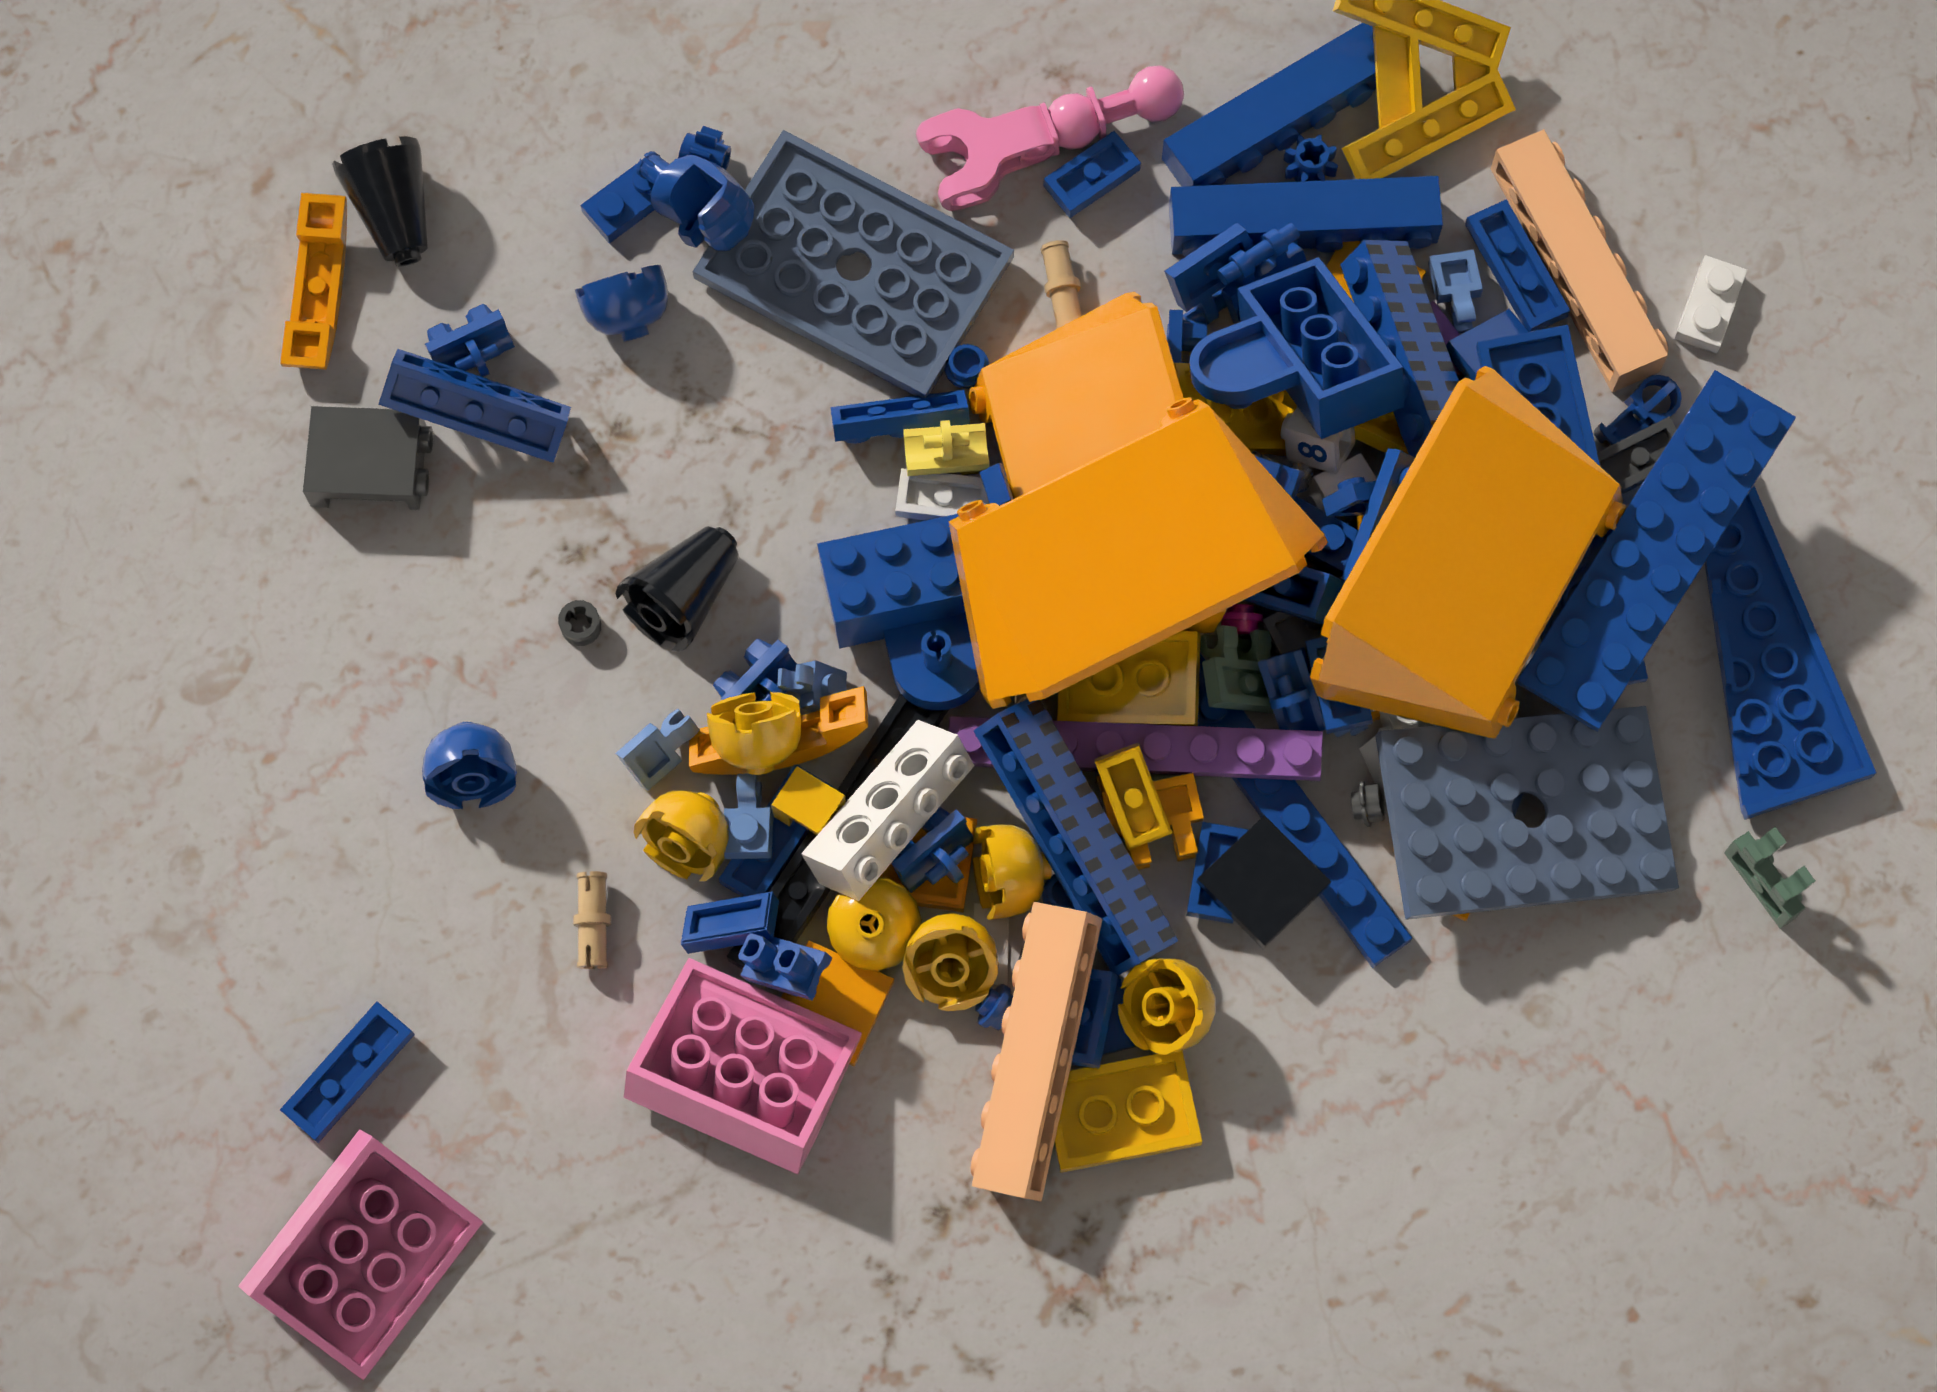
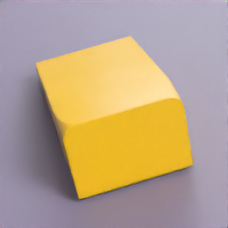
[1094,743,1173,850]

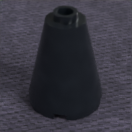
[332,136,428,267]
[615,526,739,652]

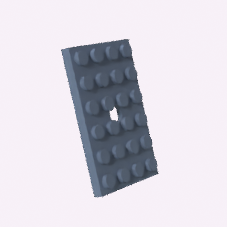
[692,130,1014,398]
[1375,706,1679,920]

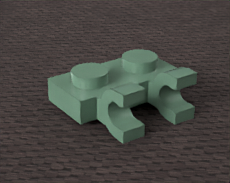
[1200,625,1274,714]
[1724,827,1816,929]

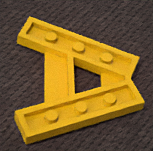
[1333,0,1516,179]

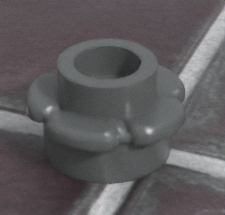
[1351,781,1385,827]

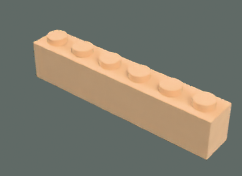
[1490,129,1668,393]
[971,902,1103,1202]

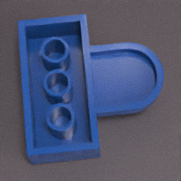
[1190,257,1404,439]
[817,514,979,711]

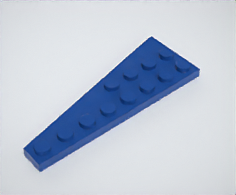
[1705,486,1877,820]

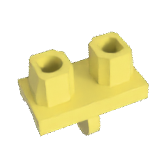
[903,420,989,476]

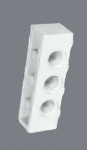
[801,720,974,901]

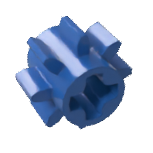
[678,126,731,170]
[1283,134,1338,182]

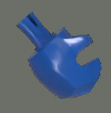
[636,151,755,251]

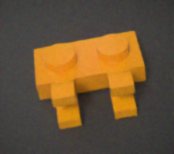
[1101,773,1204,870]

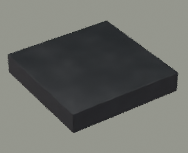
[1196,815,1331,949]

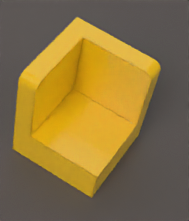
[771,766,846,835]

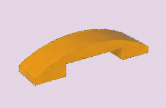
[280,193,347,370]
[689,686,868,775]

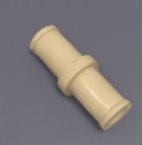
[1040,240,1082,329]
[573,871,611,969]

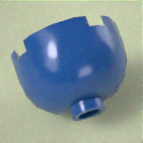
[575,265,668,342]
[422,722,517,809]

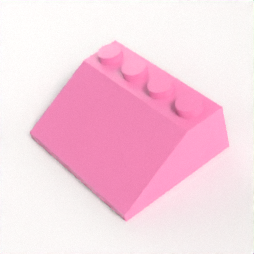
[624,958,862,1174]
[238,1129,483,1380]

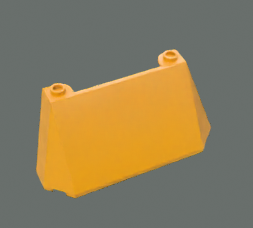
[969,292,1226,633]
[1310,366,1626,739]
[949,397,1328,709]

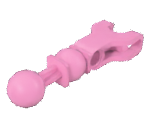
[916,65,1184,211]

